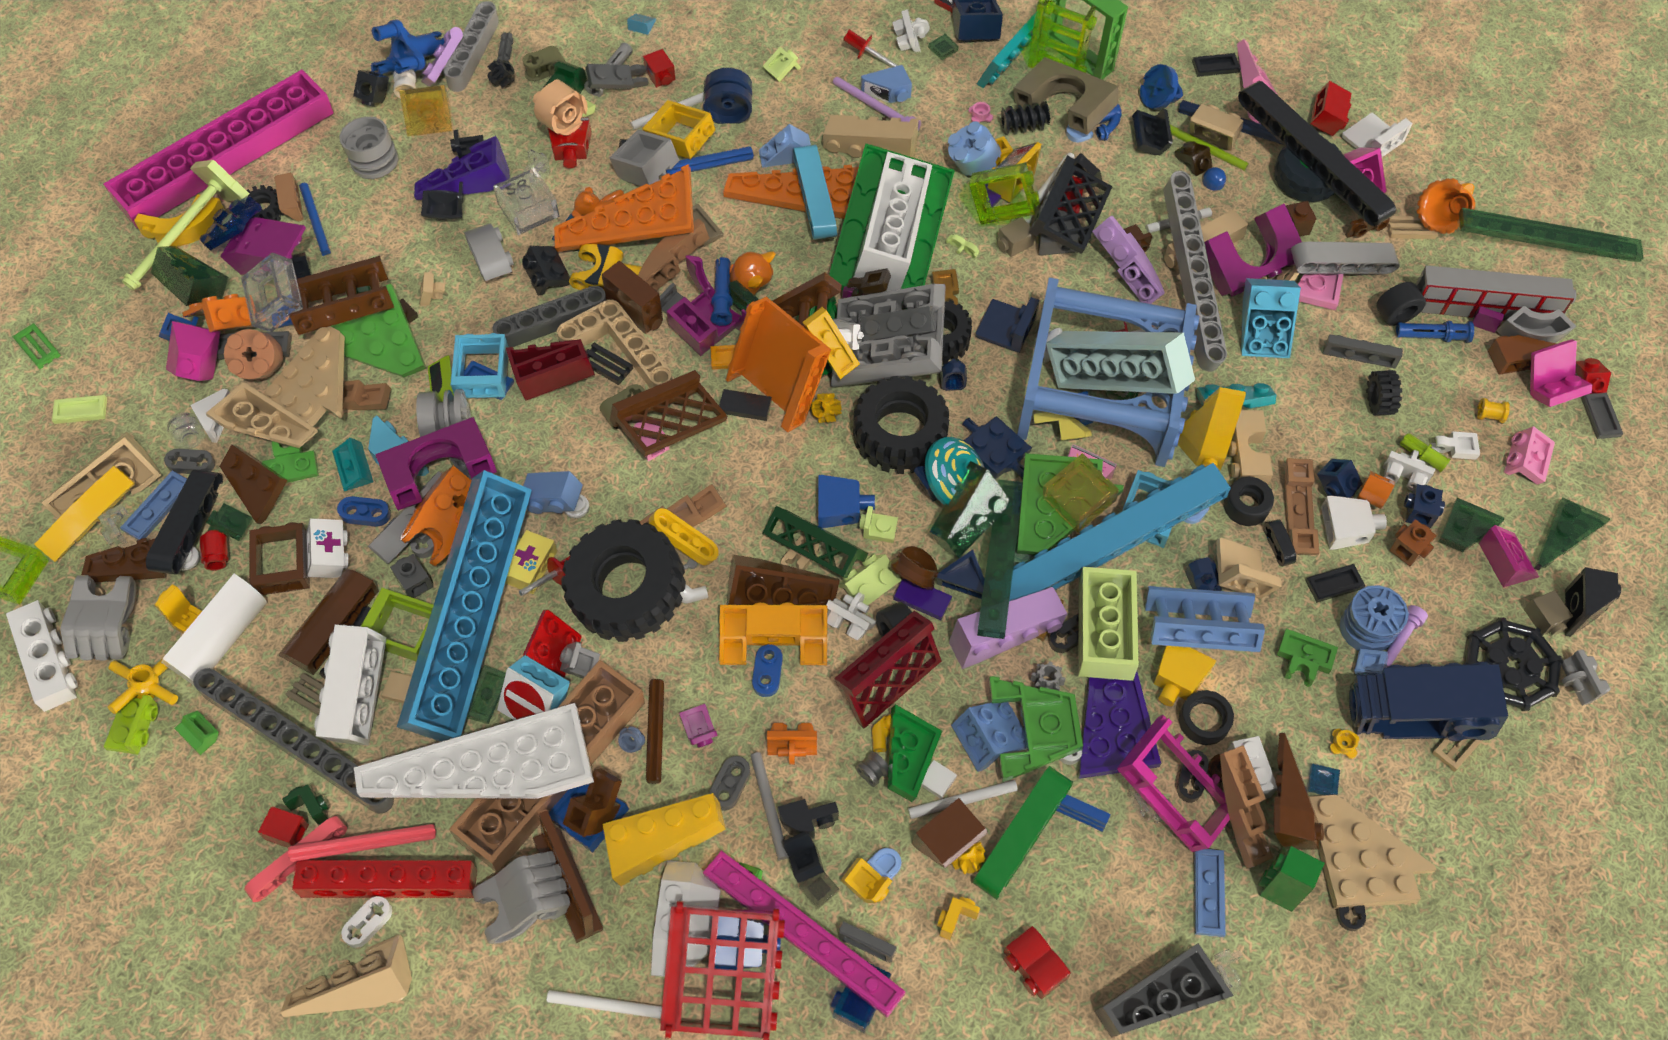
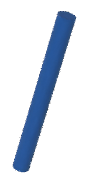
[299,183,331,256]

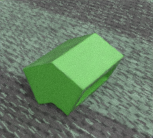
[174,710,219,755]

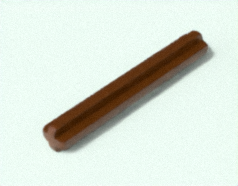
[646,679,664,784]

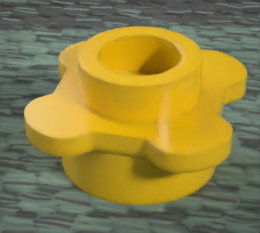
[1330,729,1360,759]

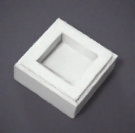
[921,760,957,799]

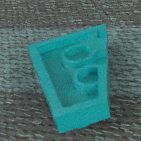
[1197,383,1277,408]

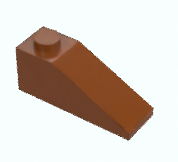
[1488,335,1556,375]

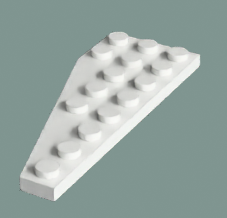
[354,703,594,799]

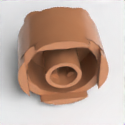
[224,329,283,380]

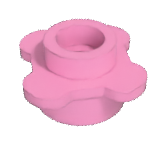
[969,102,993,122]

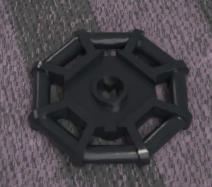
[1463,617,1564,711]

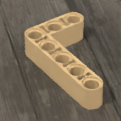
[557,300,672,388]

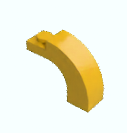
[134,194,226,247]

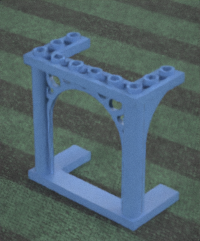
[1017,278,1200,467]

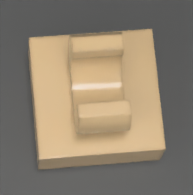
[419,272,445,306]

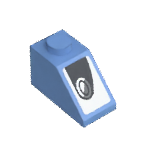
[861,65,912,103]

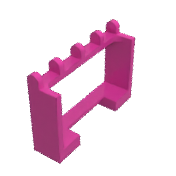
[1117,715,1230,852]

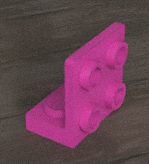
[1530,339,1592,407]

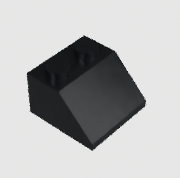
[1565,567,1621,637]

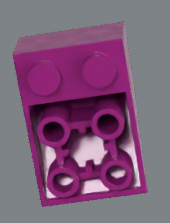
[220,217,306,275]

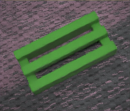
[12,323,61,369]

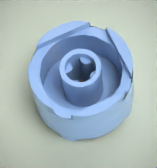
[948,121,1001,178]

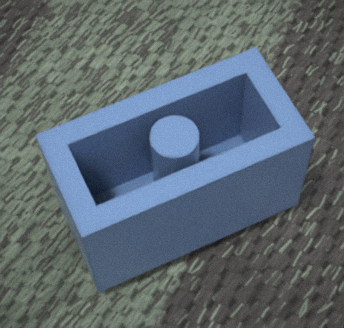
[523,471,583,514]

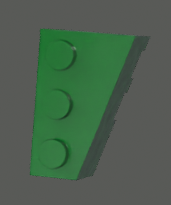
[1258,846,1325,912]

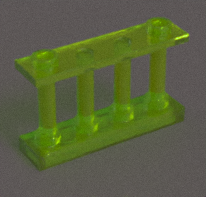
[1027,0,1097,73]

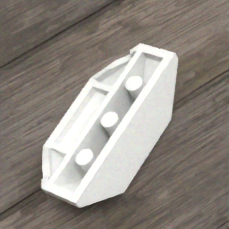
[651,860,721,977]

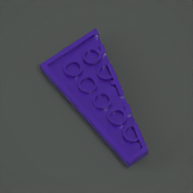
[1078,671,1161,779]

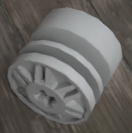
[339,116,399,179]
[416,389,471,437]

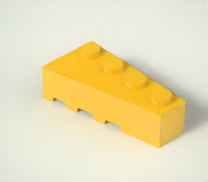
[603,793,726,887]

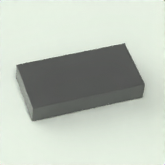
[1581,392,1623,439]
[839,921,897,963]

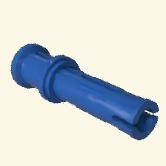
[711,257,733,326]
[1396,321,1474,343]

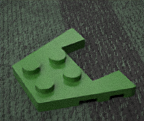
[989,676,1083,782]

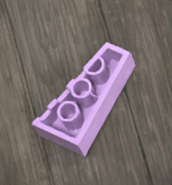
[949,587,1067,669]

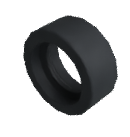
[1178,690,1234,745]

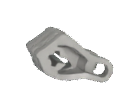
[60,575,136,661]
[472,851,570,944]

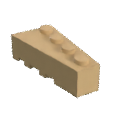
[823,115,919,158]

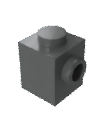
[390,554,433,598]

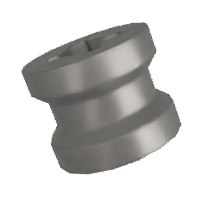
[856,751,889,787]

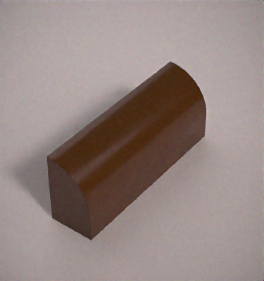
[279,569,379,676]

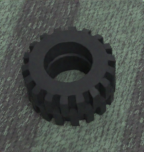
[942,300,972,365]

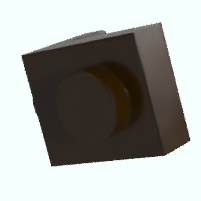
[1174,141,1213,176]

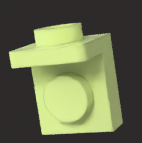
[763,47,801,82]
[859,506,898,543]

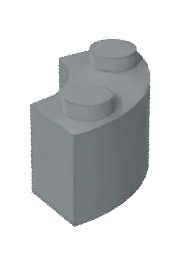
[464,223,514,281]
[1496,306,1576,343]

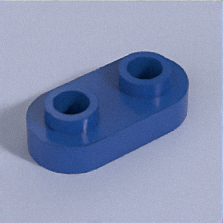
[337,496,391,527]
[752,645,783,697]

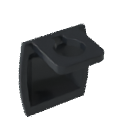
[421,182,464,221]

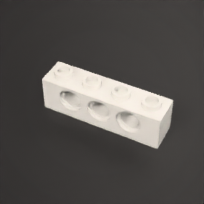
[6,600,78,712]

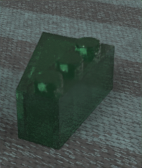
[151,246,229,306]
[929,461,1012,558]

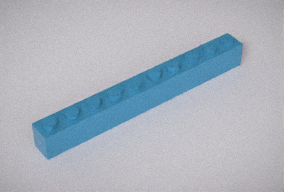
[987,463,1231,606]

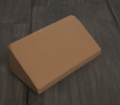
[274,172,304,221]

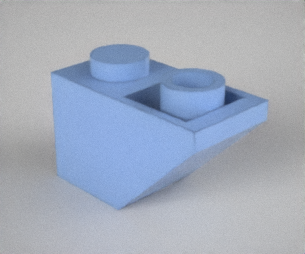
[759,124,811,168]

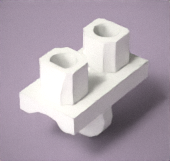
[892,9,930,52]
[832,319,864,350]
[1383,450,1435,491]
[826,592,876,640]

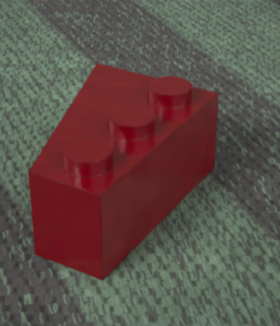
[506,339,595,401]

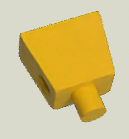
[1153,646,1217,706]

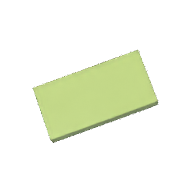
[52,395,107,424]

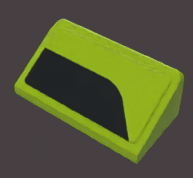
[428,355,454,402]

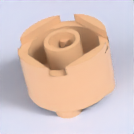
[533,79,587,135]

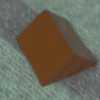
[912,798,988,868]

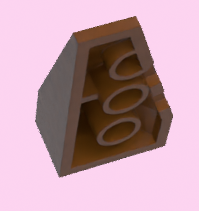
[727,555,840,605]
[1274,733,1324,850]

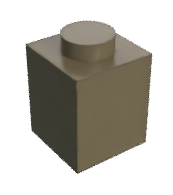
[997,217,1035,257]
[1524,590,1573,636]

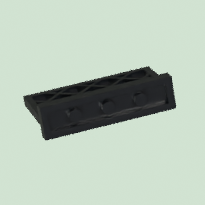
[1029,155,1113,254]

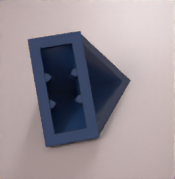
[937,550,989,601]

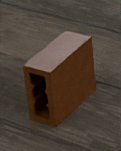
[602,260,663,334]

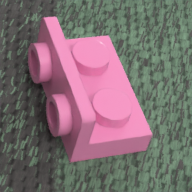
[1504,426,1555,485]

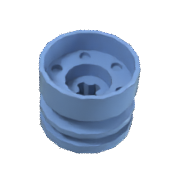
[1339,585,1409,651]

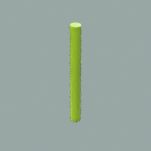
[1170,124,1249,171]

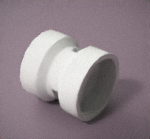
[393,70,416,98]

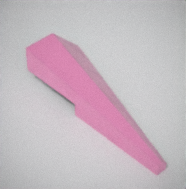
[1237,39,1278,124]

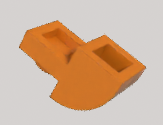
[1357,471,1395,509]

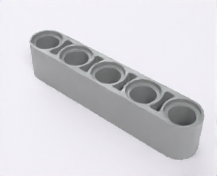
[444,1,499,92]
[1291,242,1400,274]

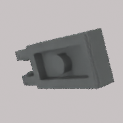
[585,64,649,89]

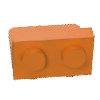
[182,294,257,332]

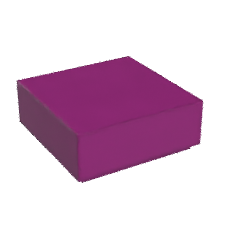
[1472,306,1504,333]

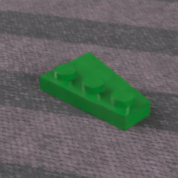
[888,704,942,802]

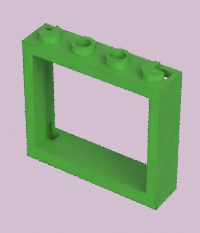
[1042,0,1128,80]

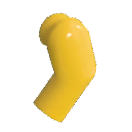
[872,714,891,752]

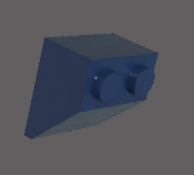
[952,0,1003,42]

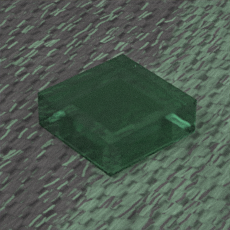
[928,34,959,60]

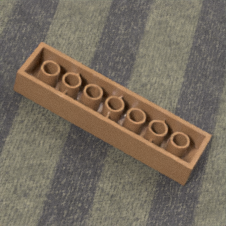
[449,660,645,873]

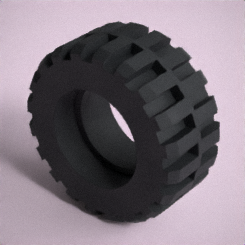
[853,376,950,474]

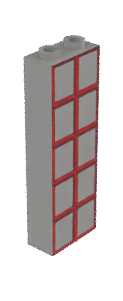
[1416,265,1576,321]

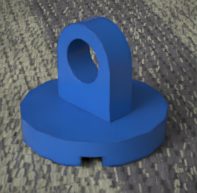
[1140,64,1183,110]

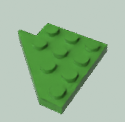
[331,283,427,377]
[1017,453,1124,555]

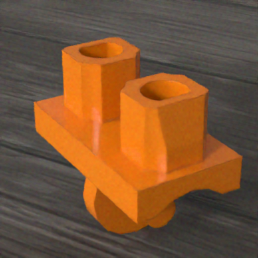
[767,723,817,765]

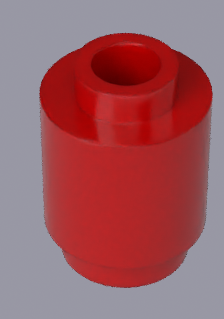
[199,530,229,571]

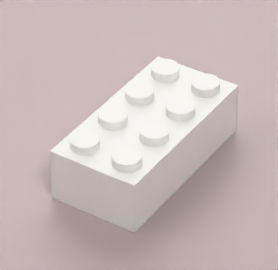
[314,625,387,746]

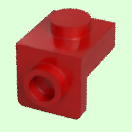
[1575,358,1612,394]

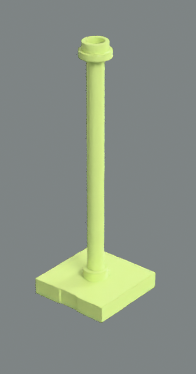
[122,160,249,290]

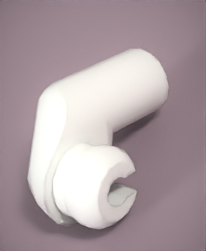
[680,585,708,604]

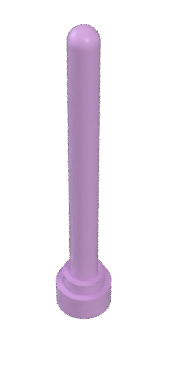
[833,77,921,130]
[1386,605,1428,668]

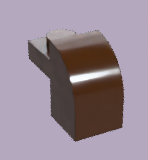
[563,768,622,837]

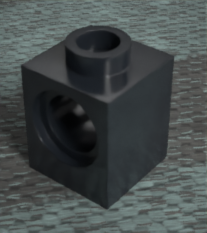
[353,70,389,106]

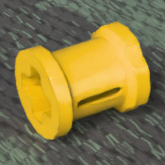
[1477,398,1510,423]

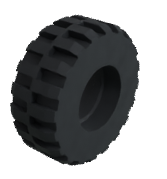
[561,519,686,642]

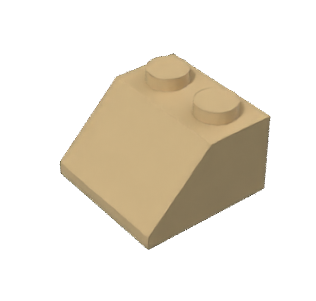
[1190,104,1244,151]

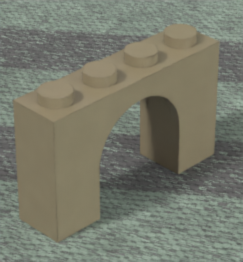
[1013,57,1118,135]

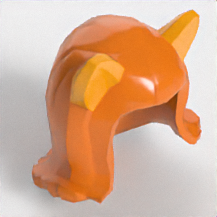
[1417,178,1475,234]
[729,251,776,307]

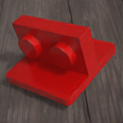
[523,610,582,678]

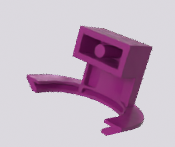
[666,255,748,356]

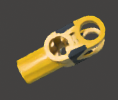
[569,244,642,291]

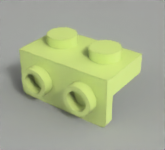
[838,553,902,605]

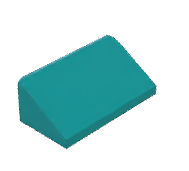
[332,438,373,492]

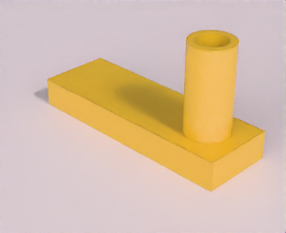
[802,307,860,379]

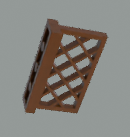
[610,370,728,457]
[533,810,603,943]

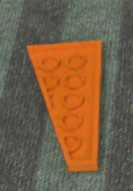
[554,164,694,252]
[723,165,859,219]

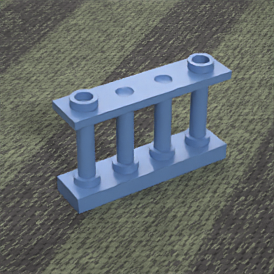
[1145,586,1265,652]

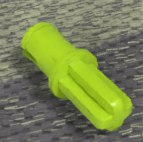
[1400,433,1451,473]

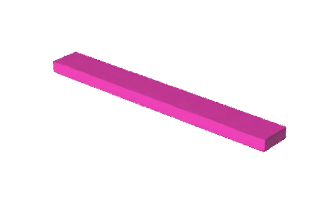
[703,850,905,1018]

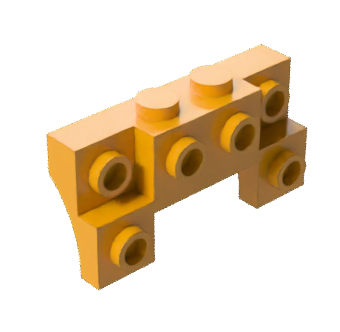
[719,603,827,665]

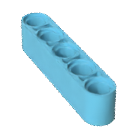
[793,145,837,240]

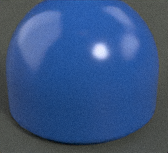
[1202,167,1226,191]

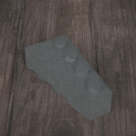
[1095,943,1234,1038]

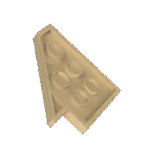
[263,326,345,426]
[1309,795,1436,909]

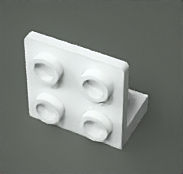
[1342,113,1413,157]

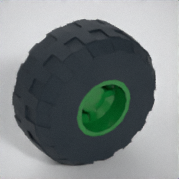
[1274,139,1344,202]

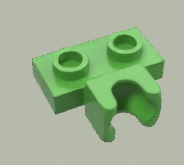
[262,441,319,483]
[1277,628,1338,687]

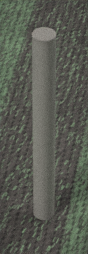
[750,752,789,861]

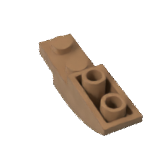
[638,219,710,291]

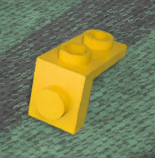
[155,584,202,634]

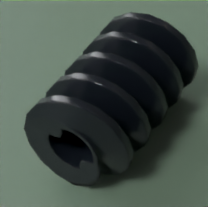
[1001,101,1050,135]

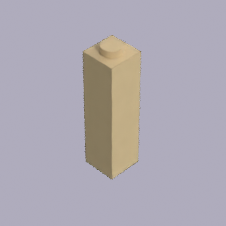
[1164,209,1248,273]

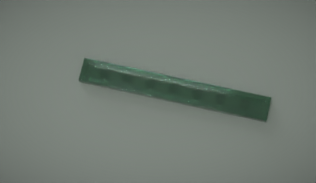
[1459,208,1644,262]
[977,479,1023,639]

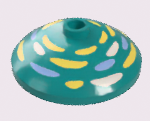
[925,437,986,512]

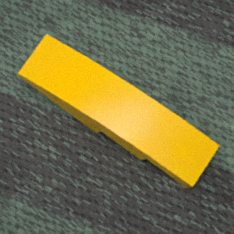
[34,466,135,562]

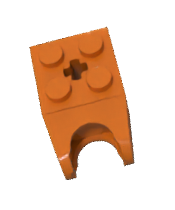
[400,465,472,566]

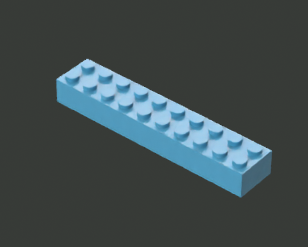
[397,470,532,742]

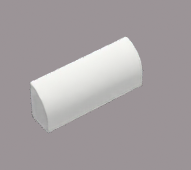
[161,573,267,685]

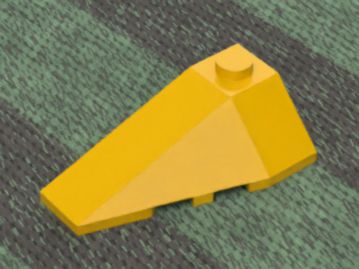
[1178,387,1246,470]

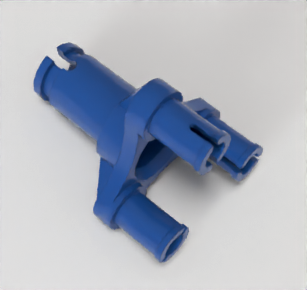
[371,19,445,75]

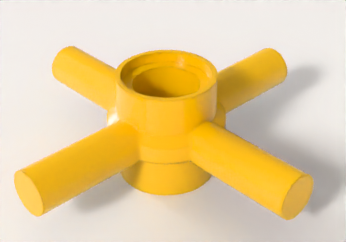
[107,659,178,714]

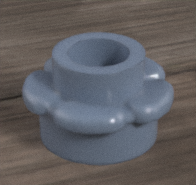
[618,726,645,753]

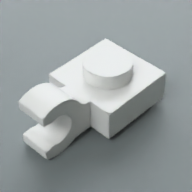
[1431,431,1480,460]

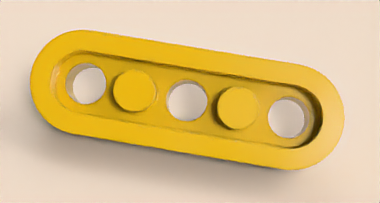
[649,508,719,566]

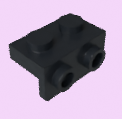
[1132,109,1173,156]
[522,246,570,296]

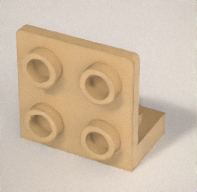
[1216,538,1282,599]

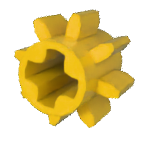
[812,393,842,423]
[952,842,986,874]

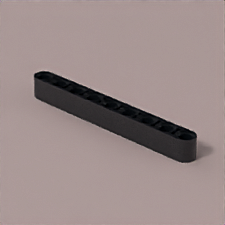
[1238,81,1396,227]

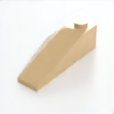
[41,431,162,519]

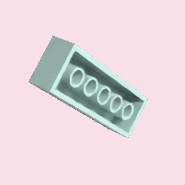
[1046,331,1195,394]

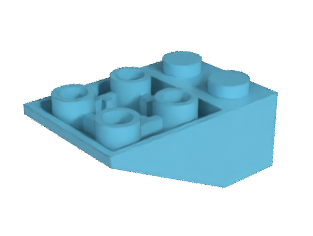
[1241,278,1301,358]

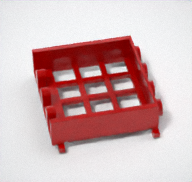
[660,901,785,1040]

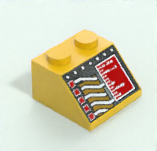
[987,142,1042,202]

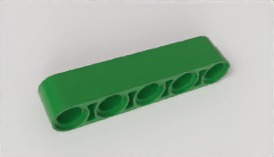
[973,766,1074,900]

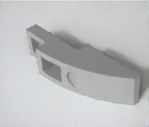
[367,471,441,564]

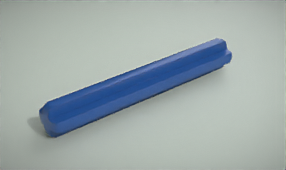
[666,147,754,175]

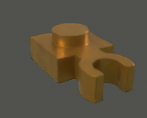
[932,269,959,305]

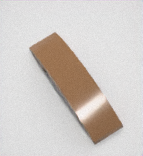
[1284,458,1319,555]

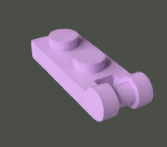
[421,27,463,86]

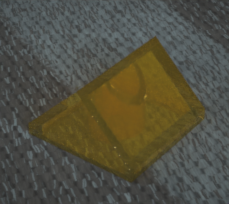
[399,85,453,136]

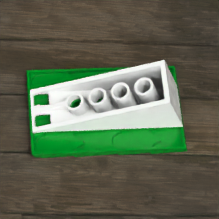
[829,143,955,309]

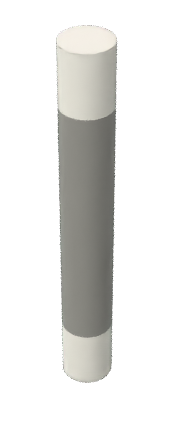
[1145,208,1212,233]

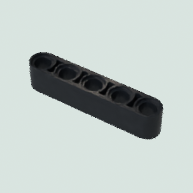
[146,469,223,575]

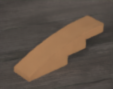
[343,380,391,410]
[640,484,727,527]
[1220,745,1273,869]

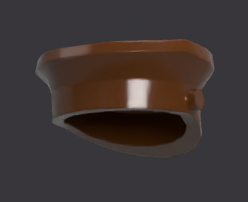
[889,546,939,591]

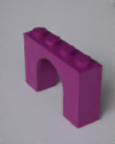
[1204,204,1302,297]
[375,417,497,511]

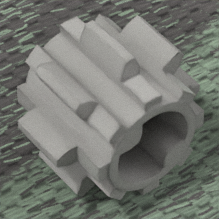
[1030,661,1066,691]

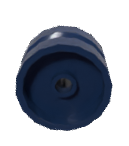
[703,68,752,124]

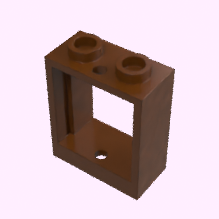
[249,522,310,595]

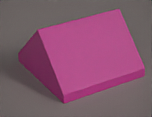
[1479,525,1539,588]

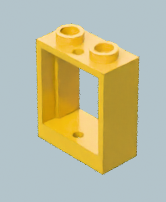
[642,100,716,159]

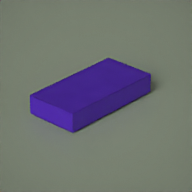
[893,578,952,621]

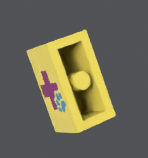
[505,530,557,594]

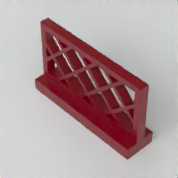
[834,611,942,729]

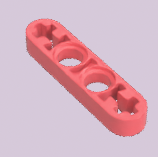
[244,816,347,902]

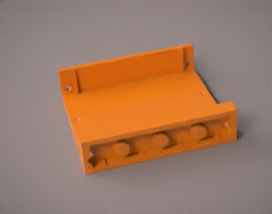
[726,296,831,432]

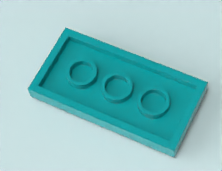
[977,8,1046,88]

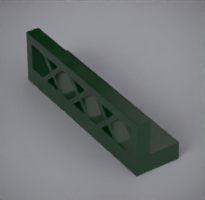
[763,506,869,578]

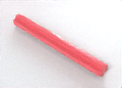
[288,824,436,862]

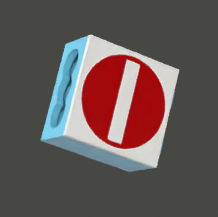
[497,655,570,720]

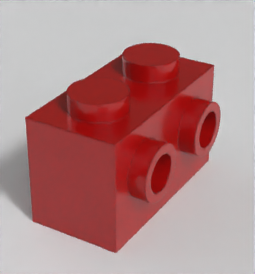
[1310,80,1352,136]

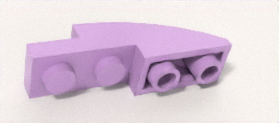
[1092,215,1165,304]

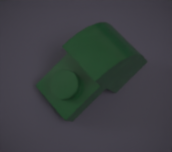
[544,61,587,94]

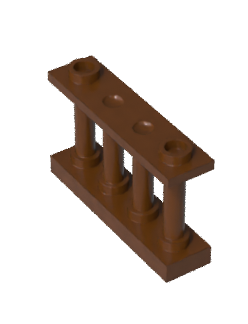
[285,256,394,335]
[772,272,842,328]

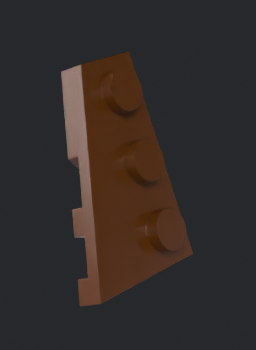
[219,444,288,524]
[81,538,166,583]

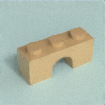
[1228,410,1273,484]

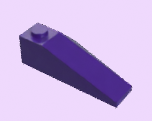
[414,136,510,200]

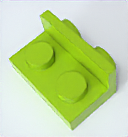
[104,695,158,755]

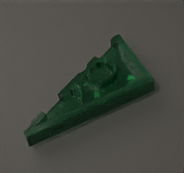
[1534,497,1610,571]

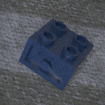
[975,297,1040,353]

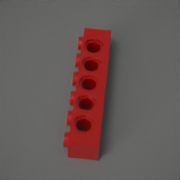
[292,860,477,898]

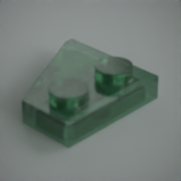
[1438,498,1505,552]

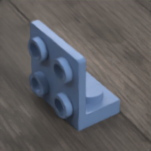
[951,702,1027,772]

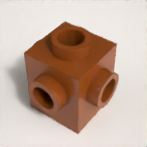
[1389,519,1437,567]

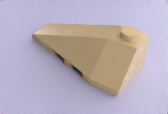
[206,382,318,448]
[280,934,412,1017]

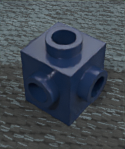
[1317,458,1363,498]
[1404,484,1445,528]

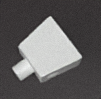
[1321,496,1387,550]

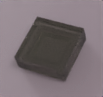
[799,872,839,910]

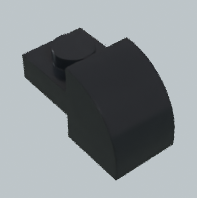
[778,799,839,839]

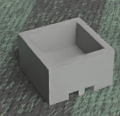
[609,130,679,186]

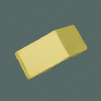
[1033,412,1092,440]

